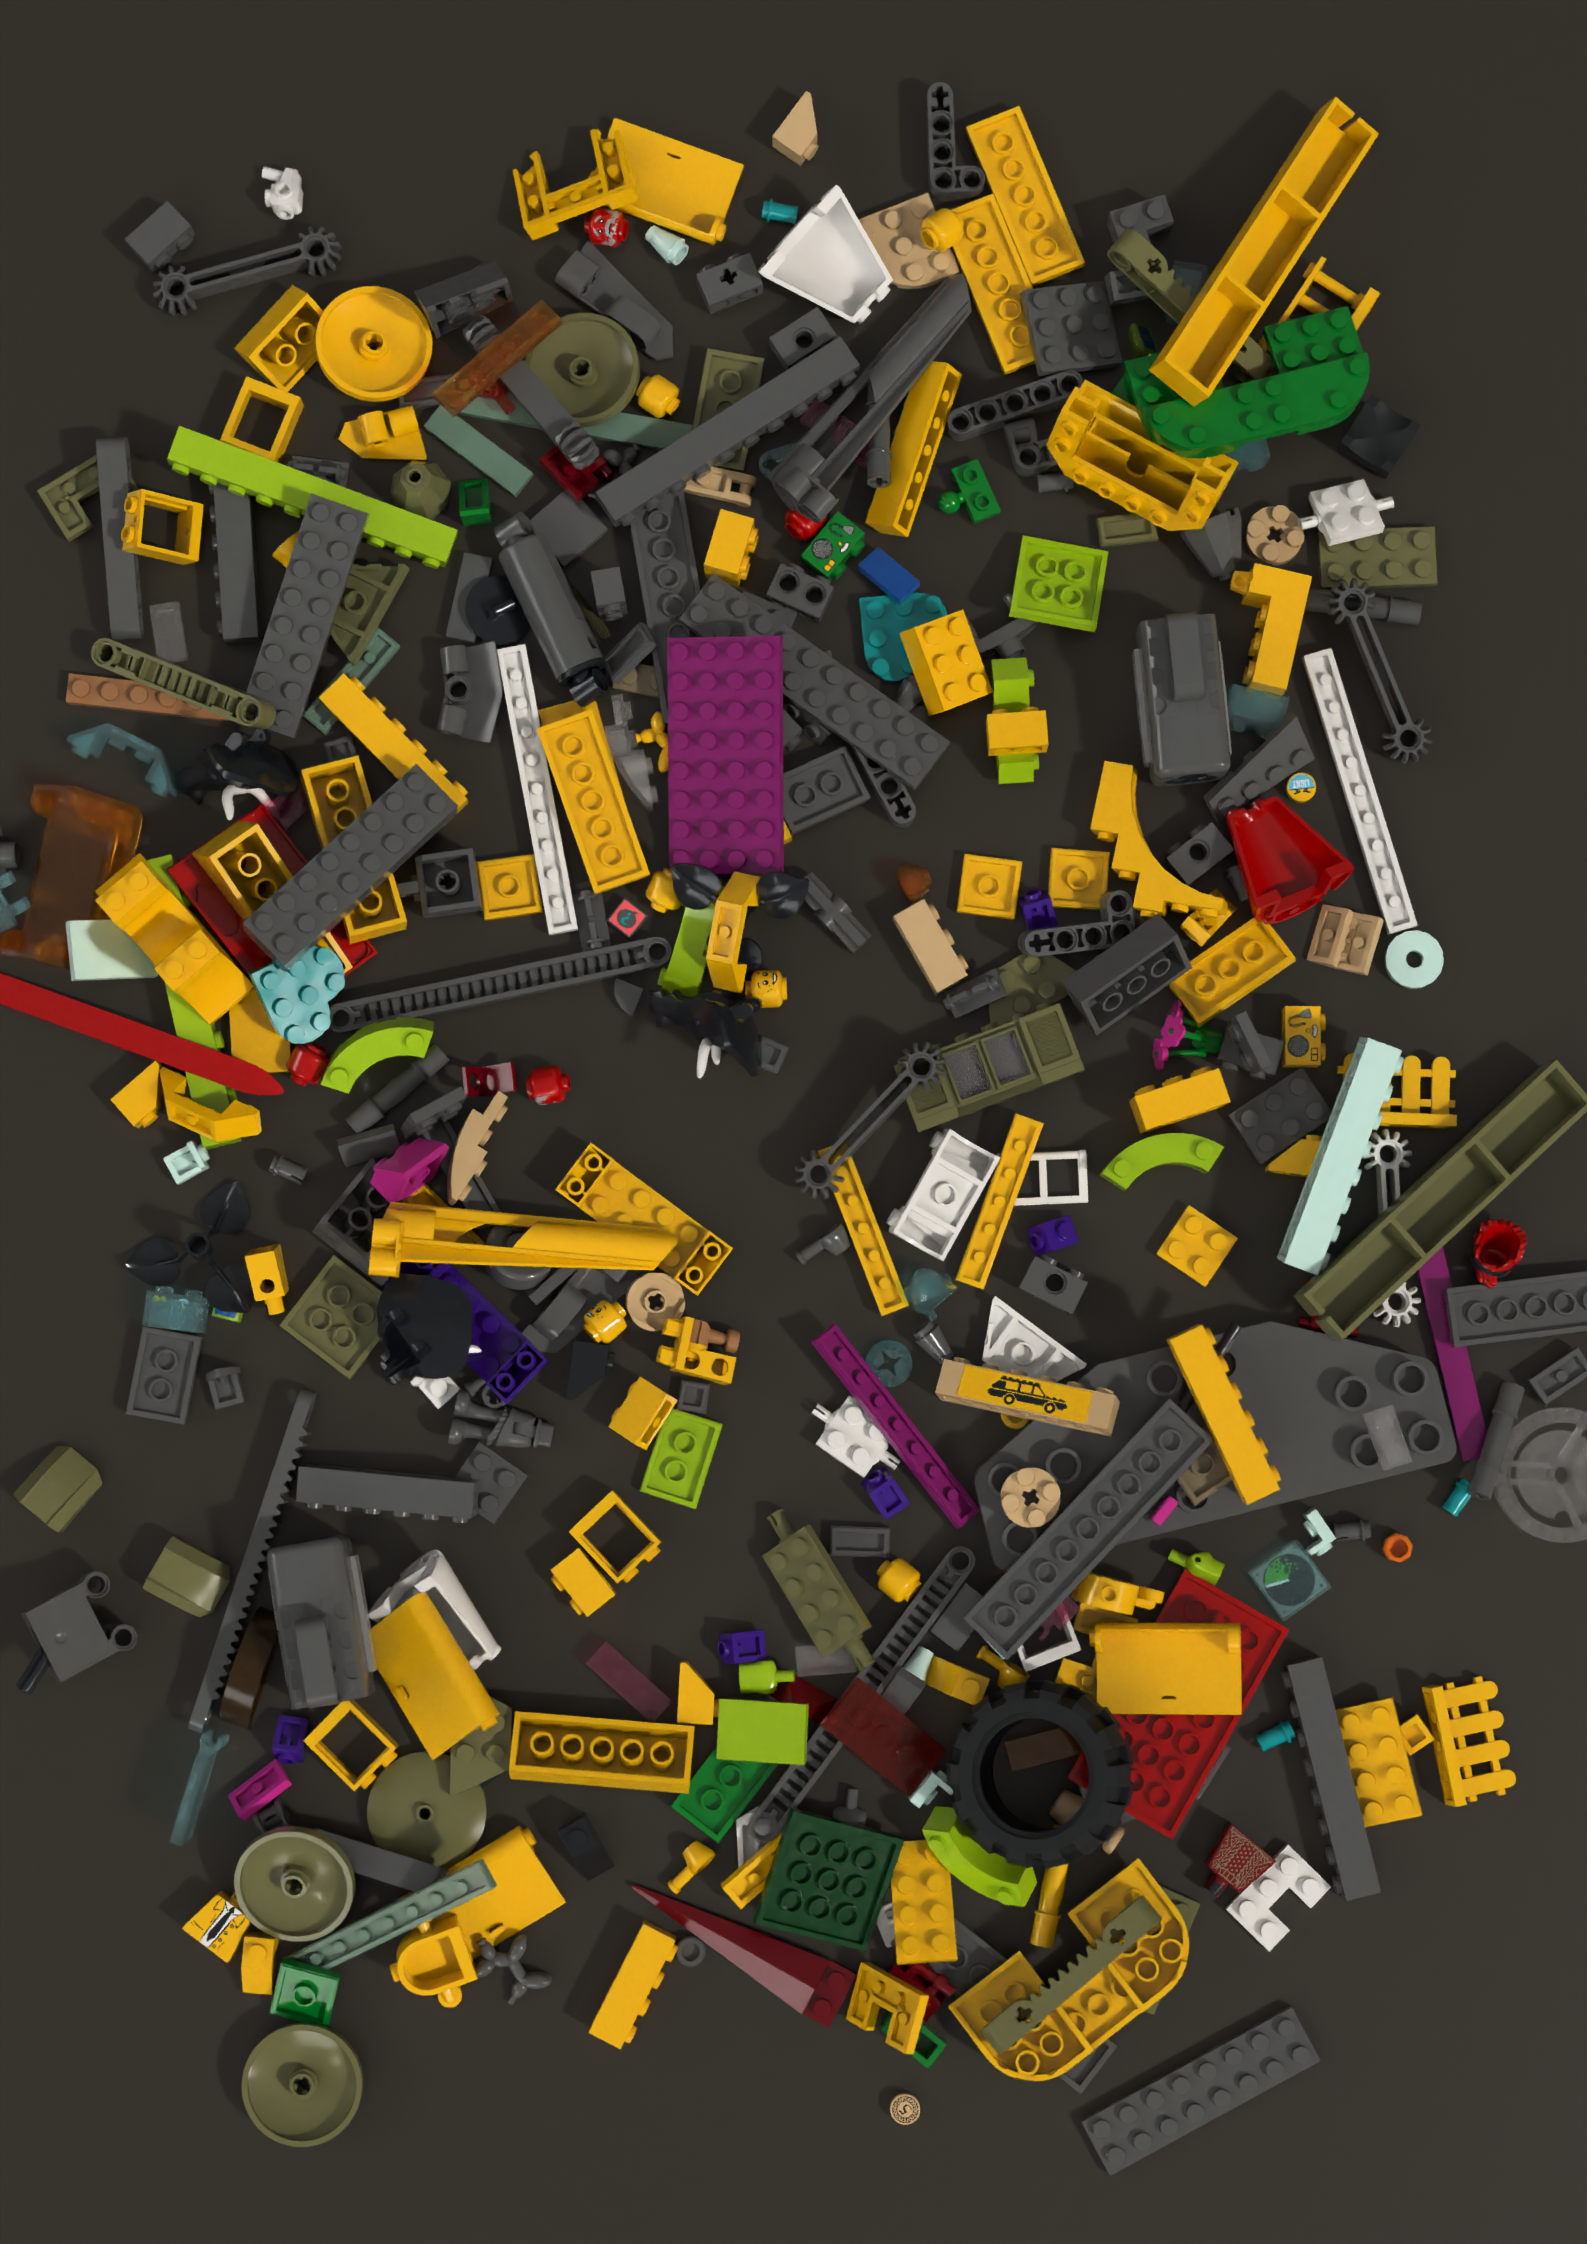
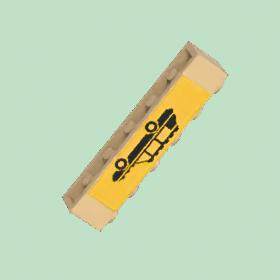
[935,1357,1120,1437]

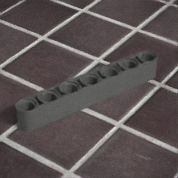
[96,437,144,641]

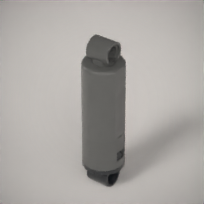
[494,512,610,707]

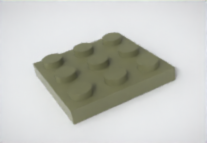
[279,1255,382,1379]

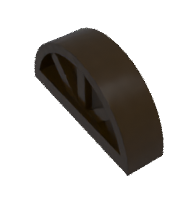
[220,1607,279,1730]

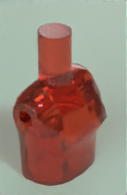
[468,365,515,415]

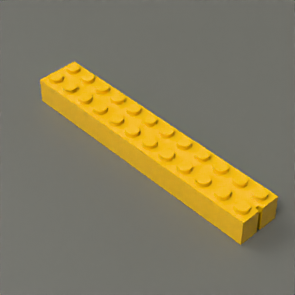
[1149,97,1379,407]

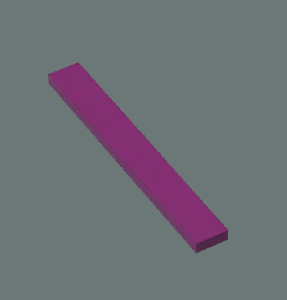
[1417,1247,1487,1462]
[811,1323,980,1529]

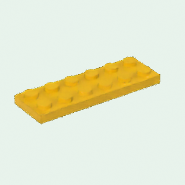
[965,106,1085,287]
[951,193,1035,375]
[536,709,650,895]

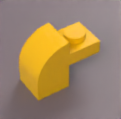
[1180,889,1237,947]

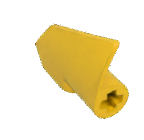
[338,405,427,460]

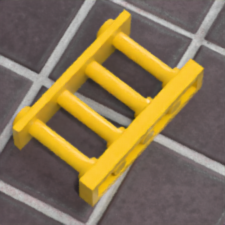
[1258,256,1380,353]

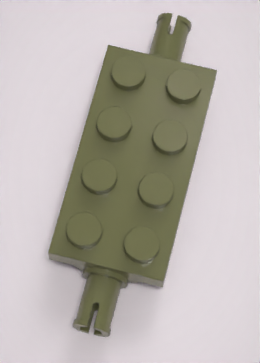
[762,1508,876,1672]

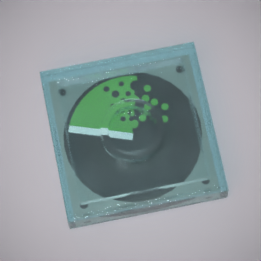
[1248,1538,1332,1622]

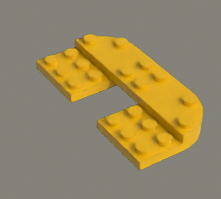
[948,1858,1189,2081]

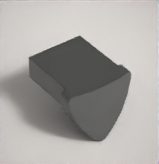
[205,1367,246,1410]

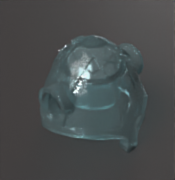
[904,1267,958,1321]

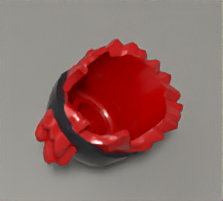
[1471,1218,1528,1289]

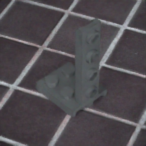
[400,1087,501,1234]

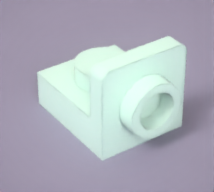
[1303,1508,1336,1556]
[908,1769,954,1808]

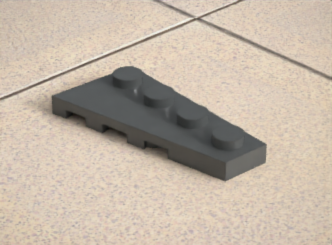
[1203,712,1315,823]

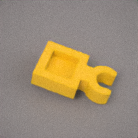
[1400,1713,1435,1756]

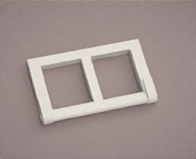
[998,1149,1088,1206]

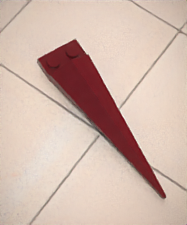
[631,1884,858,2029]

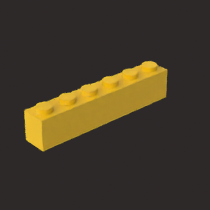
[865,361,962,537]
[319,673,469,827]
[1166,1324,1281,1505]

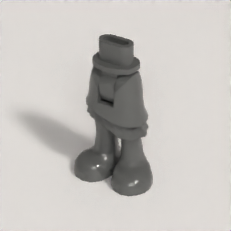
[448,1389,555,1449]

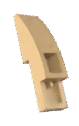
[447,1091,508,1206]

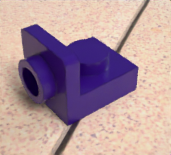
[1017,889,1058,930]
[861,1467,910,1520]
[718,1630,767,1664]
[272,1715,309,1765]

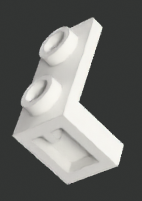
[410,1377,460,1409]

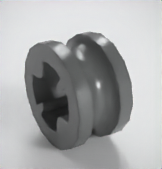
[482,1386,506,1409]

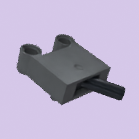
[16,1571,138,1695]

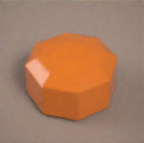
[1382,1533,1413,1563]

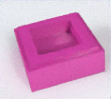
[1149,1495,1178,1526]

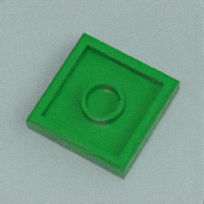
[270,1957,341,2027]

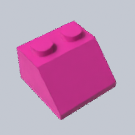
[370,1138,449,1203]

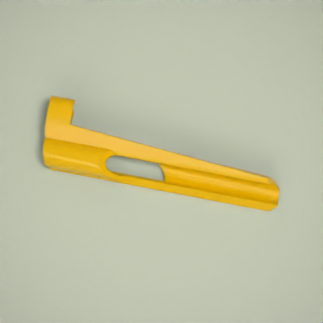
[369,1202,678,1277]

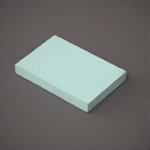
[65,920,158,981]

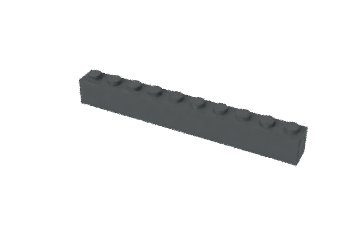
[596,336,860,528]

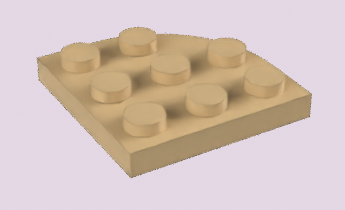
[858,193,960,289]

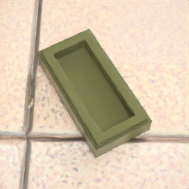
[1096,513,1158,548]

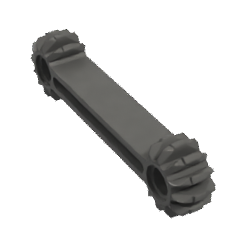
[153,226,342,316]
[463,315,599,470]
[1326,578,1433,764]
[795,1042,947,1199]

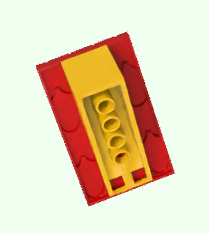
[166,804,378,982]

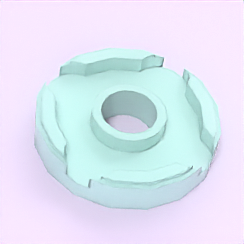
[1384,930,1444,989]

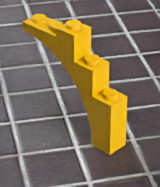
[1090,761,1228,919]

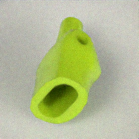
[1167,1549,1225,1586]
[739,1660,795,1694]

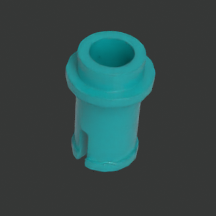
[761,198,798,224]
[1442,1478,1471,1518]
[1255,1720,1296,1752]

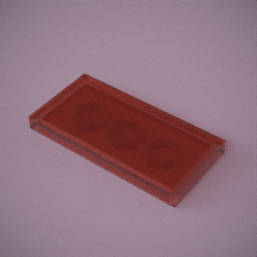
[820,1677,947,1797]

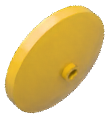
[315,286,432,402]

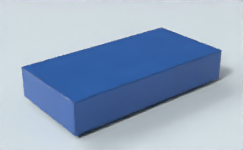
[858,547,920,605]

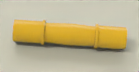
[1030,1824,1069,1948]

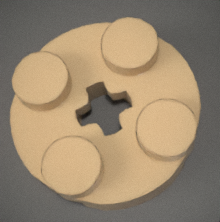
[1245,505,1304,565]
[625,1272,685,1331]
[1000,1467,1061,1527]

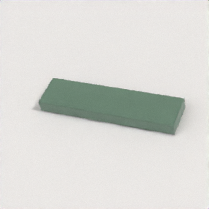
[424,404,533,498]
[303,627,401,735]

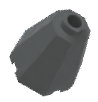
[1179,507,1241,581]

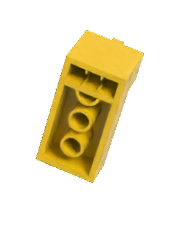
[1230,563,1312,701]

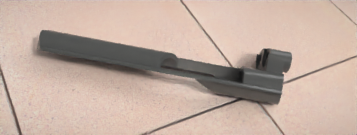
[768,273,972,523]

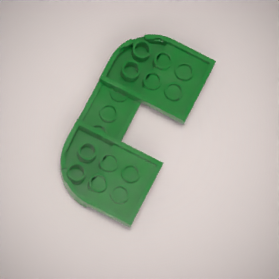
[1123,306,1370,459]

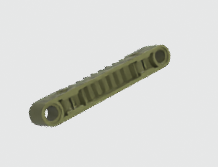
[1107,228,1274,383]
[91,638,276,730]
[980,1895,1162,2055]

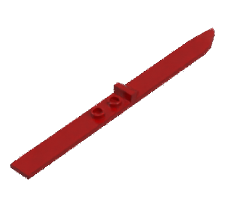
[0,973,284,1096]

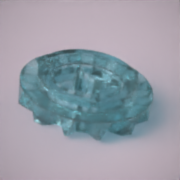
[865,1340,913,1387]

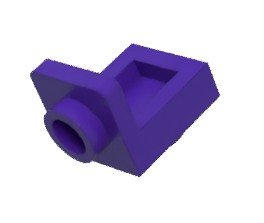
[1027,1215,1079,1256]

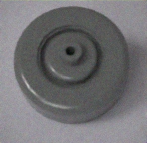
[484,1225,552,1290]

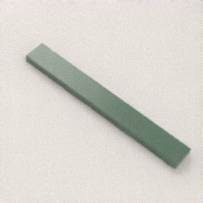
[459,384,693,451]
[285,1858,497,1970]

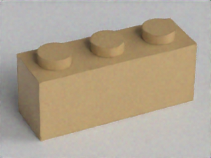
[893,899,969,995]

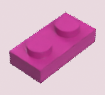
[227,1759,292,1821]

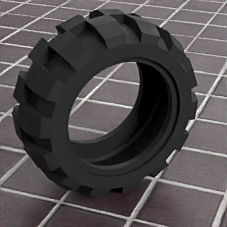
[947,1681,1134,1868]

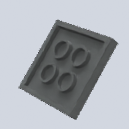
[1020,281,1123,376]

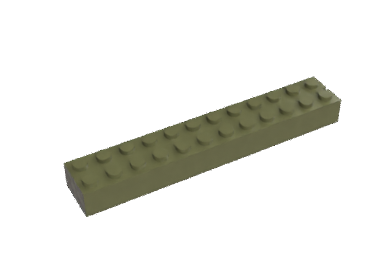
[1293,1059,1587,1341]

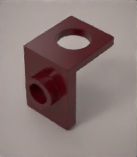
[462,1062,517,1097]

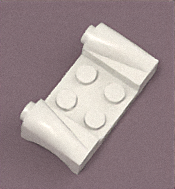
[886,1129,1000,1261]

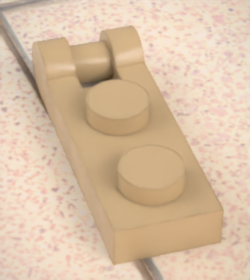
[683,466,757,507]

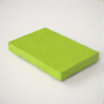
[640,1408,723,1509]
[716,1698,809,1765]

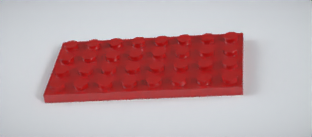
[1067,1569,1289,1839]

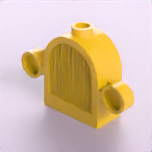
[1071,1572,1165,1615]
[390,1914,477,2008]

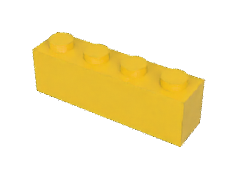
[588,1920,679,2049]

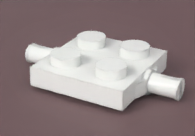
[1298,479,1394,546]
[811,1395,901,1478]

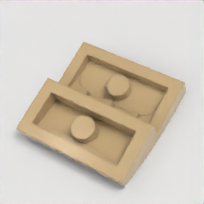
[1306,904,1384,976]

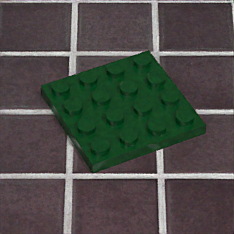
[753,1808,904,1952]

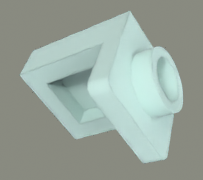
[163,1140,210,1185]

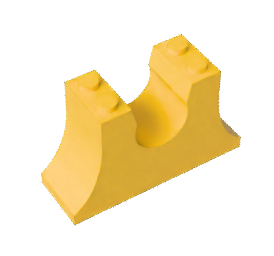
[95,853,255,1025]

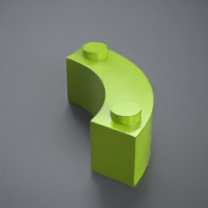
[991,657,1039,784]
[658,886,724,996]
[321,1017,434,1094]
[1099,1133,1224,1191]
[922,1806,1037,1907]

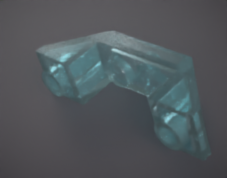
[66,723,178,798]

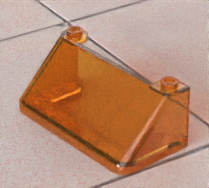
[0,784,143,971]

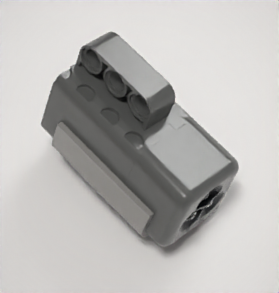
[1132,611,1232,787]
[267,1535,377,1710]

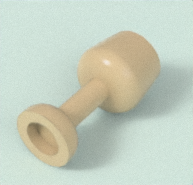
[1049,1789,1125,1854]

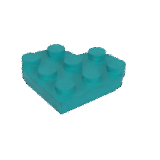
[859,592,948,683]
[248,946,345,1044]

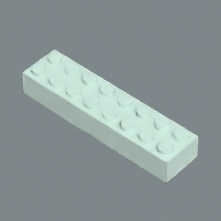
[1277,1037,1404,1275]

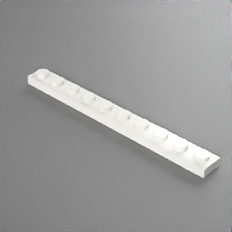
[497,644,578,935]
[1302,648,1418,935]

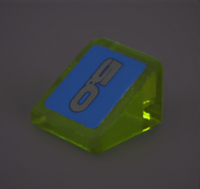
[1127,323,1157,358]

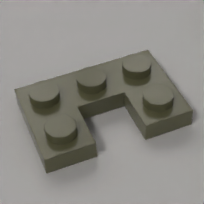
[37,455,139,542]

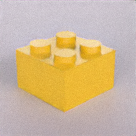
[704,509,759,587]

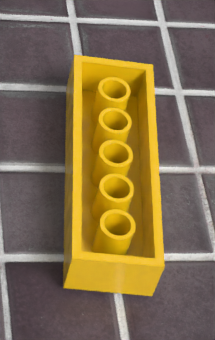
[301,755,407,944]
[509,1711,695,1794]

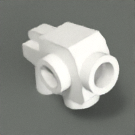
[262,167,303,220]

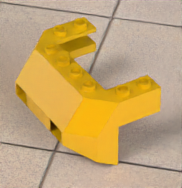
[1046,380,1239,531]

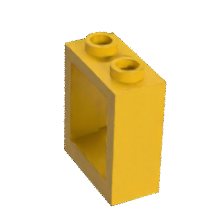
[220,376,304,463]
[121,489,204,565]
[569,1490,662,1584]
[303,1699,399,1791]

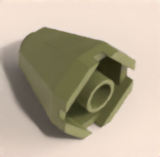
[390,460,452,520]

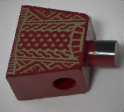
[1204,1821,1276,1898]

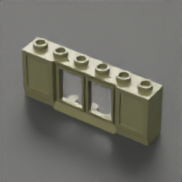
[894,1001,1085,1133]

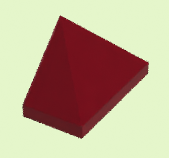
[770,1669,836,1724]

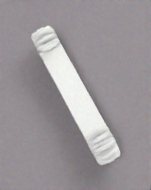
[1363,1129,1421,1327]

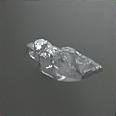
[604,694,658,812]

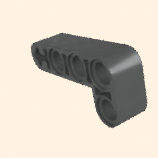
[926,82,985,202]
[849,744,916,829]
[1017,890,1135,957]

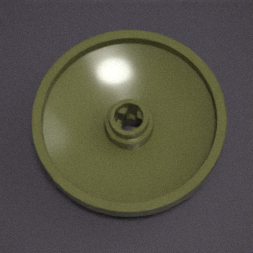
[525,313,640,427]
[367,1750,487,1869]
[234,1826,355,1942]
[241,2022,364,2147]

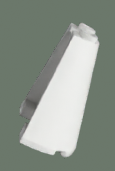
[758,184,893,324]
[368,1549,501,1670]

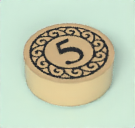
[890,2092,920,2125]

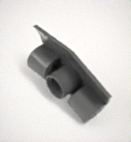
[436,641,503,743]

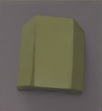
[13,1446,103,1533]
[142,1535,230,1618]

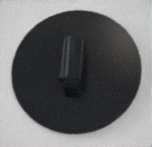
[465,575,531,645]

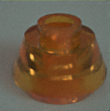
[896,864,933,903]

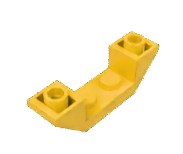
[706,872,761,993]
[159,1067,262,1142]

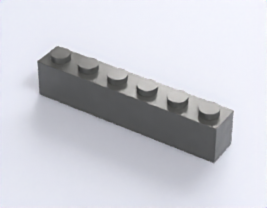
[208,483,262,645]
[296,1463,480,1523]

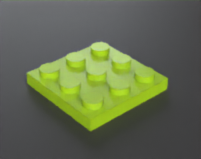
[1009,535,1109,633]

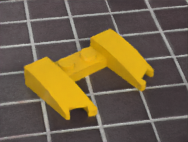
[513,129,639,240]

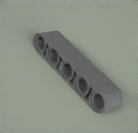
[946,370,1083,441]
[313,1828,450,1892]

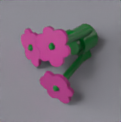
[1153,1000,1223,1070]

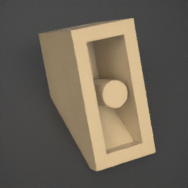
[772,91,819,166]

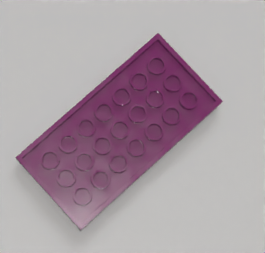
[667,635,784,874]

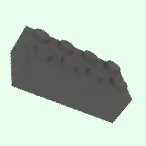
[1062,914,1192,1035]

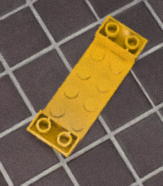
[555,1142,733,1296]

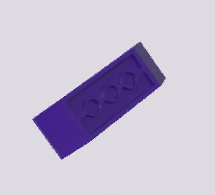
[385,1262,548,1404]

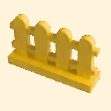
[1336,1053,1457,1129]
[1421,1676,1516,1807]

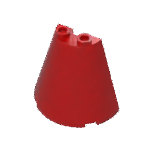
[1225,795,1355,924]

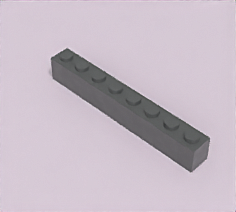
[1281,1655,1381,1901]

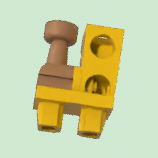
[656,1316,741,1385]

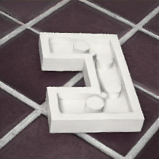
[1225,1843,1331,1952]

